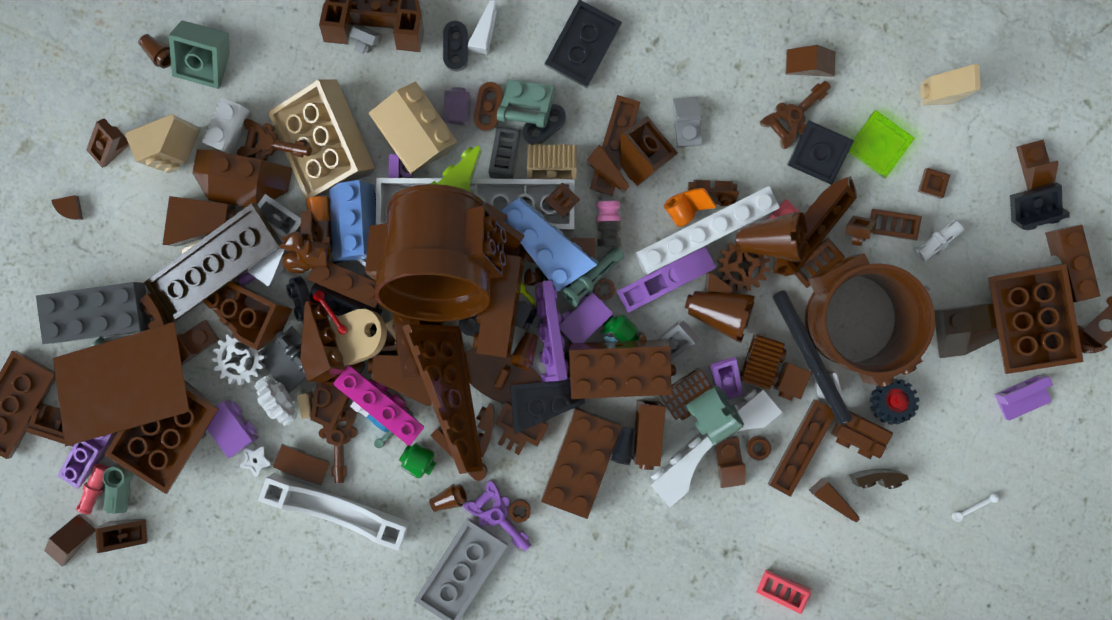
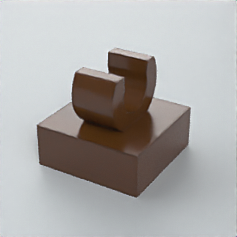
[545,182,580,218]
[845,215,877,247]

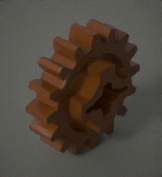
[717,242,771,291]

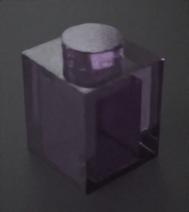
[443,87,471,126]

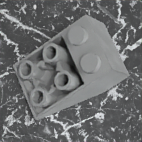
[247,194,301,287]

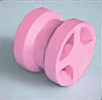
[596,201,621,223]

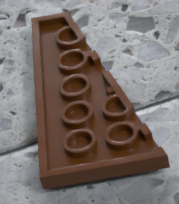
[402,324,483,474]

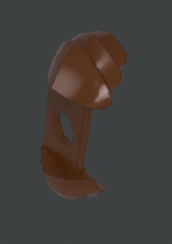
[1077,296,1112,353]

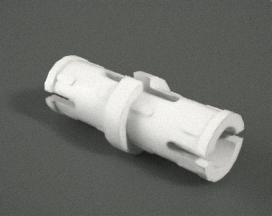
[915,220,964,262]

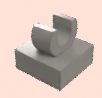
[350,25,382,54]

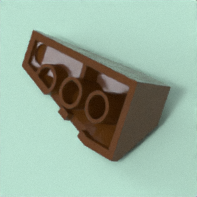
[204,281,292,351]

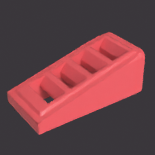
[756,570,812,614]

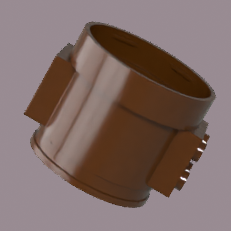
[365,184,507,321]
[805,253,935,387]

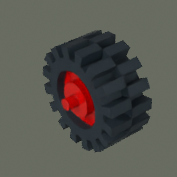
[870,379,920,425]

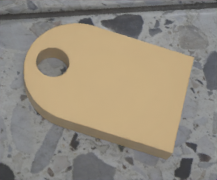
[329,309,387,367]

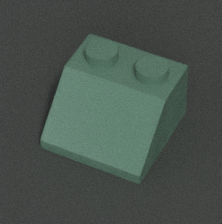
[169,20,230,89]

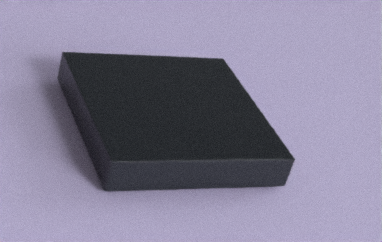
[787,120,854,185]

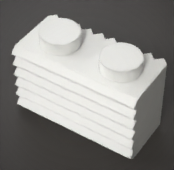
[202,98,251,154]

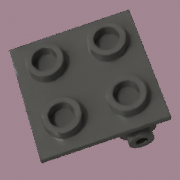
[262,326,306,393]

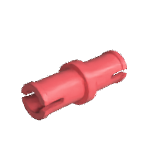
[76,464,108,514]

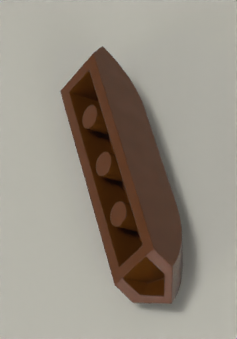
[773,176,857,276]

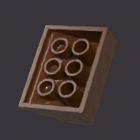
[988,264,1084,374]
[104,380,219,494]

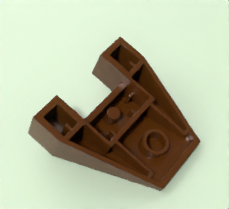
[319,0,424,52]

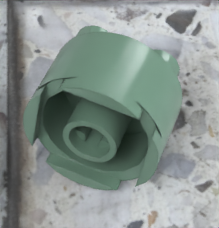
[686,385,744,446]

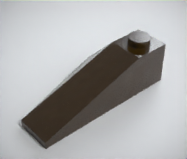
[934,303,998,358]

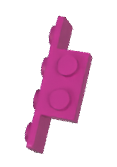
[334,366,424,445]

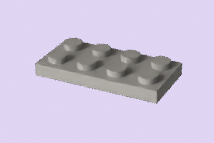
[414,517,508,620]

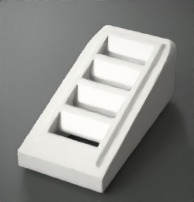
[467,0,498,55]

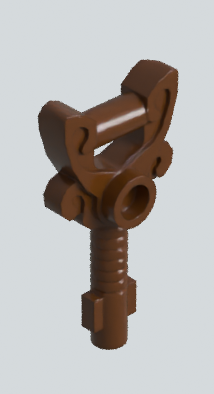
[760,81,831,149]
[237,119,312,161]
[319,408,358,483]

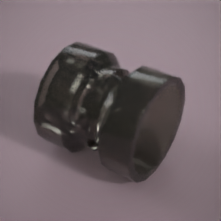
[597,221,621,247]

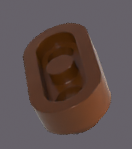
[474,82,503,132]

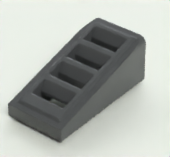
[488,127,521,179]

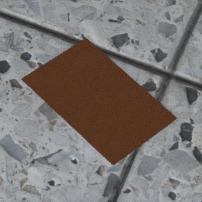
[53,322,189,447]

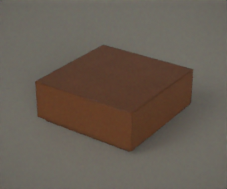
[918,168,950,199]

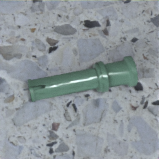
[561,246,624,307]

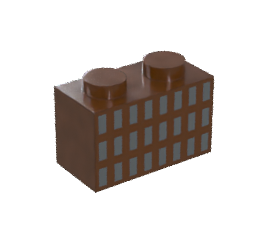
[659,368,712,421]

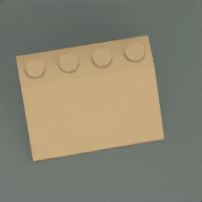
[268,79,376,199]

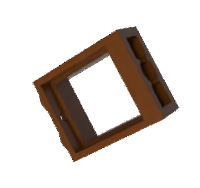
[633,400,666,470]

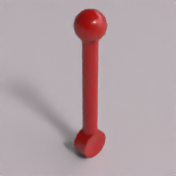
[313,291,347,335]

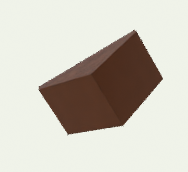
[785,45,836,77]
[44,514,95,567]
[95,519,147,553]

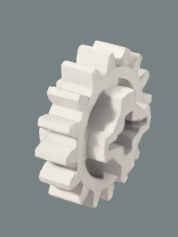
[212,334,268,385]
[255,376,297,426]

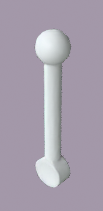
[952,493,1000,522]

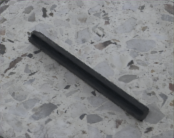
[773,290,852,425]

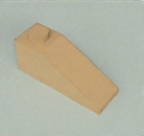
[920,64,981,106]

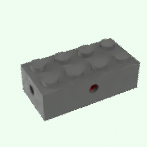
[36,282,150,344]

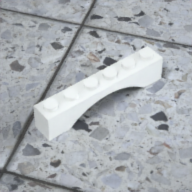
[635,186,780,275]
[649,388,782,507]
[258,473,410,551]

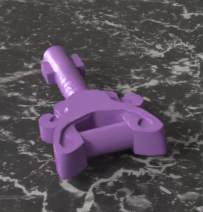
[463,480,531,551]

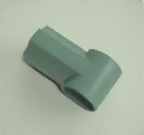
[103,464,134,514]

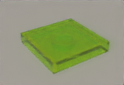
[848,110,915,178]

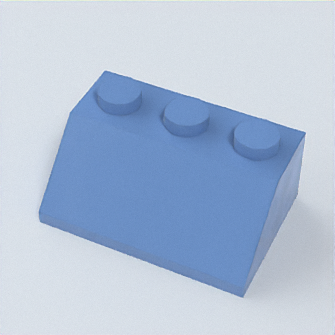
[329,180,376,263]

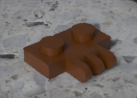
[495,402,549,455]

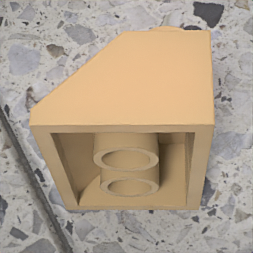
[369,81,458,174]
[125,114,200,173]

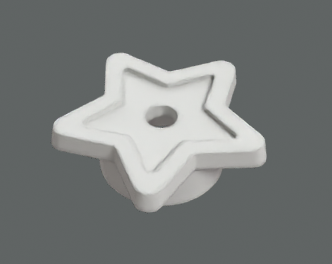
[240,446,272,477]

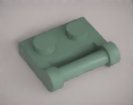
[497,79,555,128]

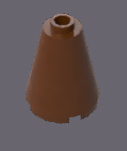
[736,212,808,262]
[685,291,756,343]

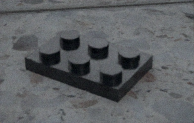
[544,0,622,88]

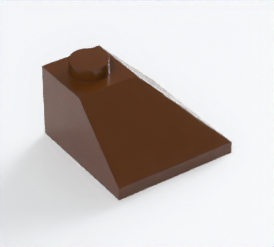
[620,116,678,186]

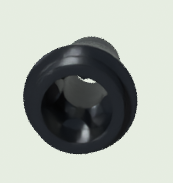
[610,427,636,466]

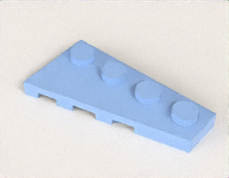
[500,197,598,292]

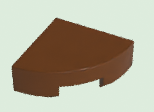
[51,195,83,220]

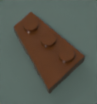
[310,361,365,431]

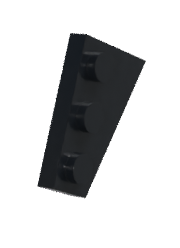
[509,380,585,435]

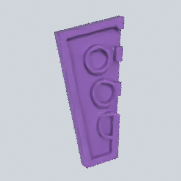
[535,280,569,382]

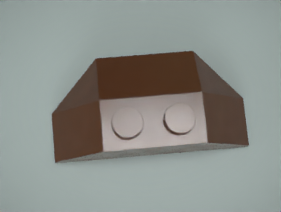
[192,149,292,208]

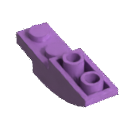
[617,246,716,313]
[57,432,118,489]

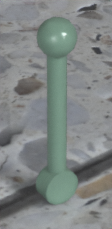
[374,411,414,448]

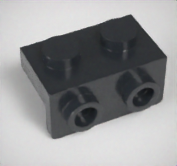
[1010,182,1070,230]

